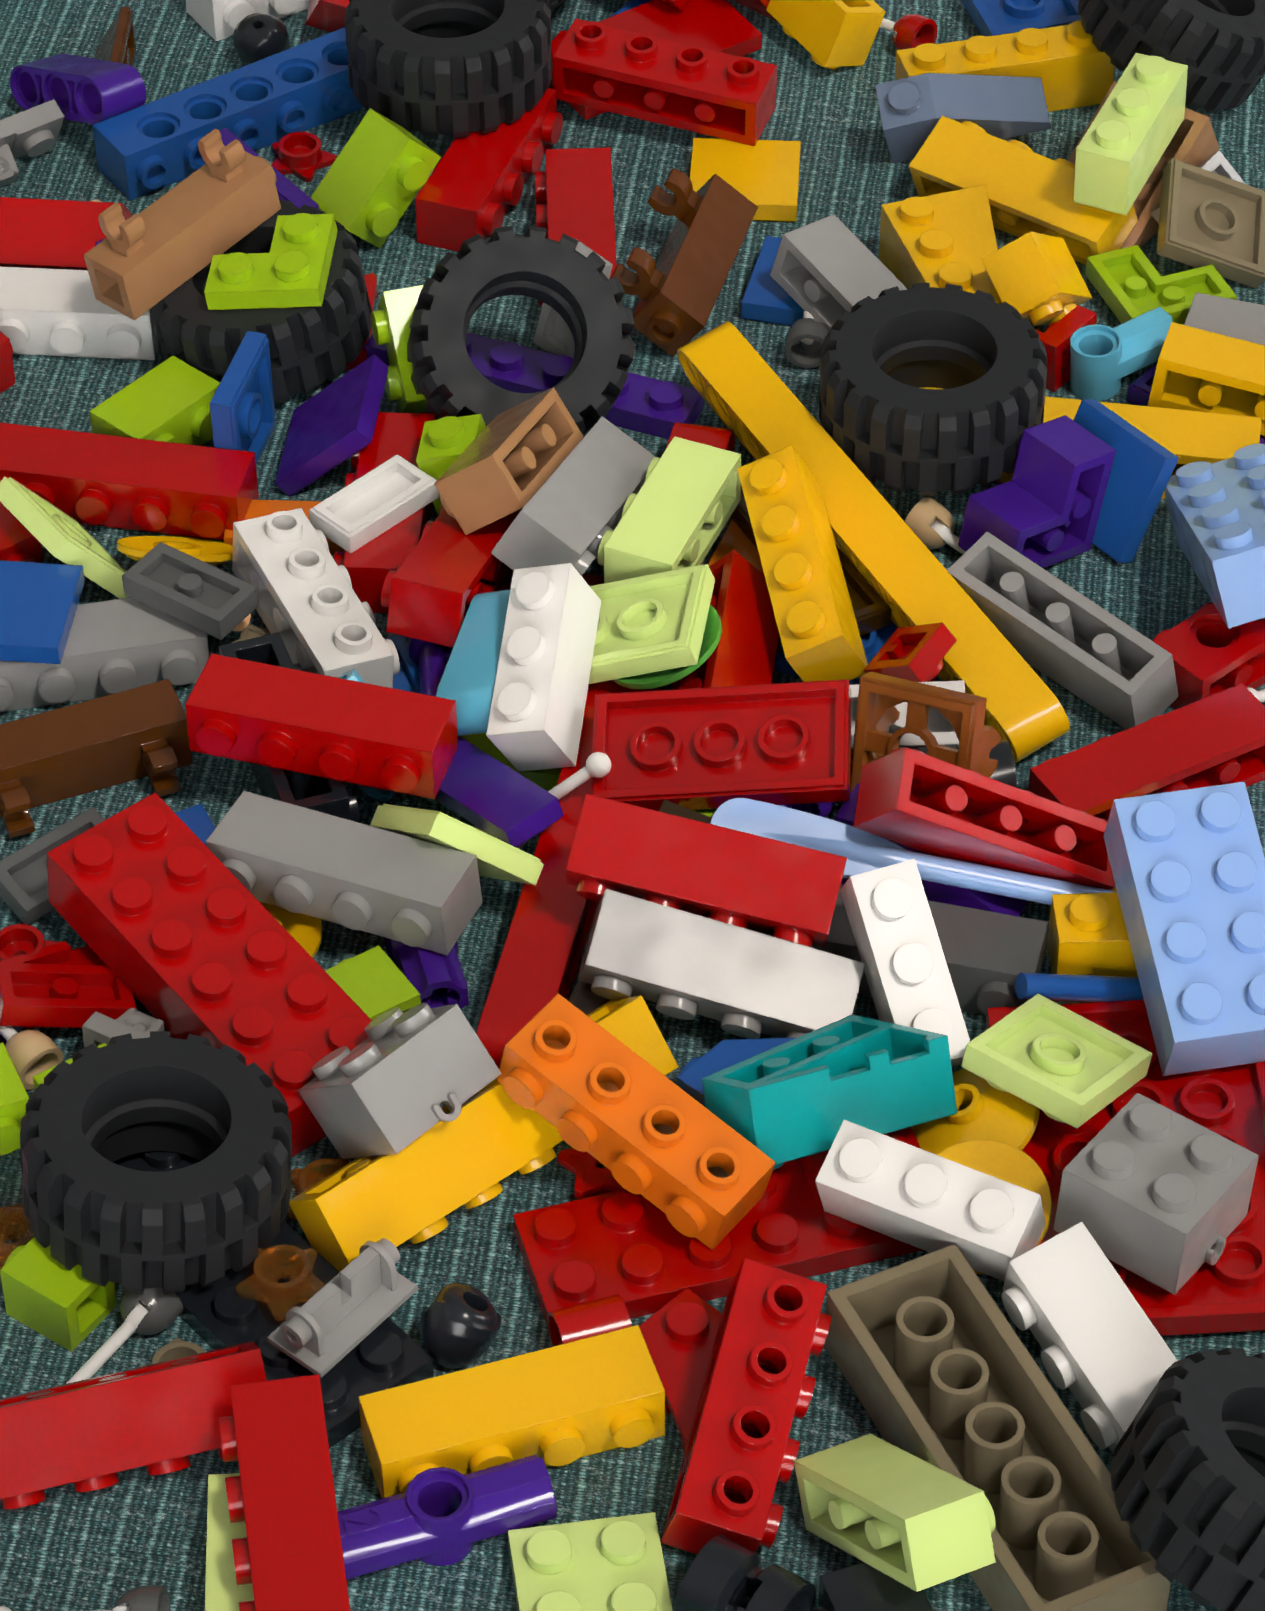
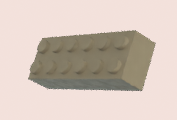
[825,1244,1171,1611]

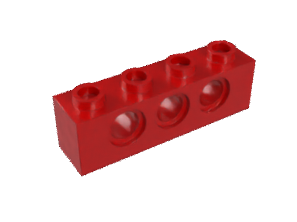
[1152,602,1265,710]

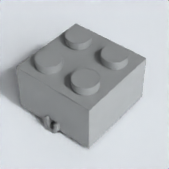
[298,1002,502,1159]
[1053,1093,1259,1295]

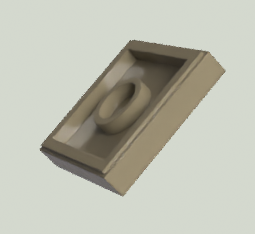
[1157,158,1265,289]

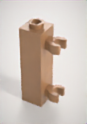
[84,129,281,321]

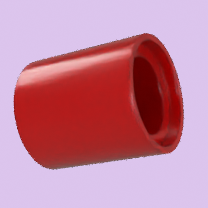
[548,1294,632,1347]

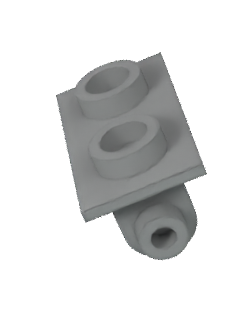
[267,1238,418,1378]

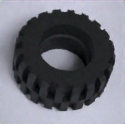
[345,0,552,138]
[1078,0,1265,112]
[149,200,372,405]
[407,226,635,437]
[819,283,1047,496]
[20,1031,292,1294]
[1111,1348,1265,1611]

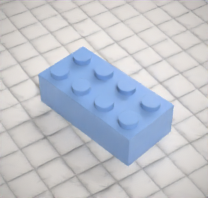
[1164,444,1265,628]
[1103,782,1265,1076]

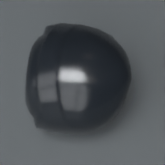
[233,13,290,66]
[419,1282,501,1369]

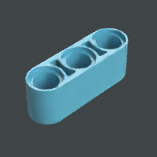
[436,590,510,736]

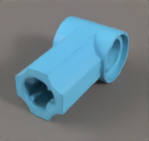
[1070,307,1173,401]

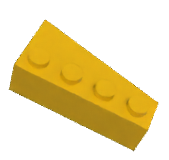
[879,185,1002,304]

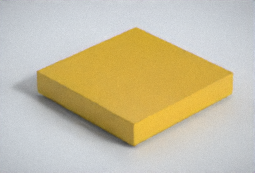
[690,138,801,222]

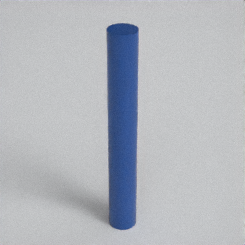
[1015,972,1144,1002]

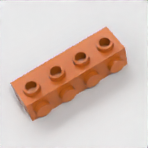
[496,993,776,1250]

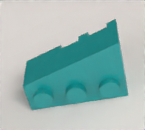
[702,1015,957,1170]

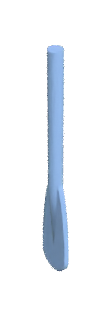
[710,798,1117,905]

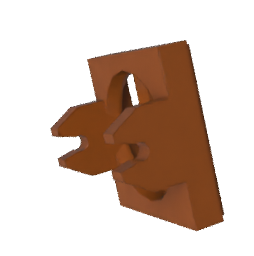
[850,672,1001,794]

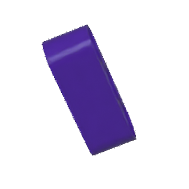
[10,53,146,124]

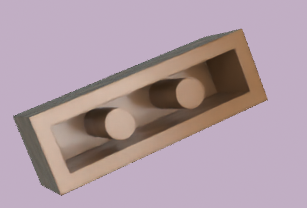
[434,387,584,535]

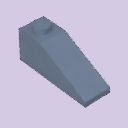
[875,73,1051,164]

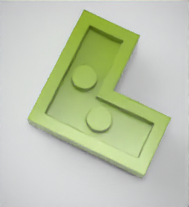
[204,213,338,310]
[1085,245,1237,325]

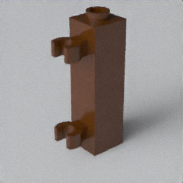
[610,168,758,357]
[0,679,193,838]

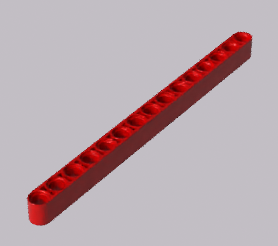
[477,422,735,1069]

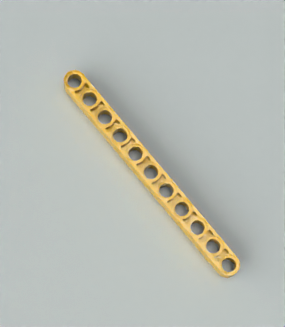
[677,321,1070,763]

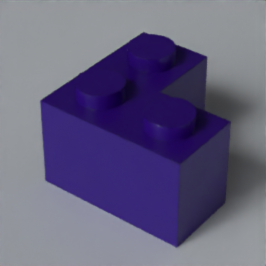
[958,415,1116,568]

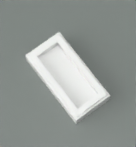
[309,454,439,554]

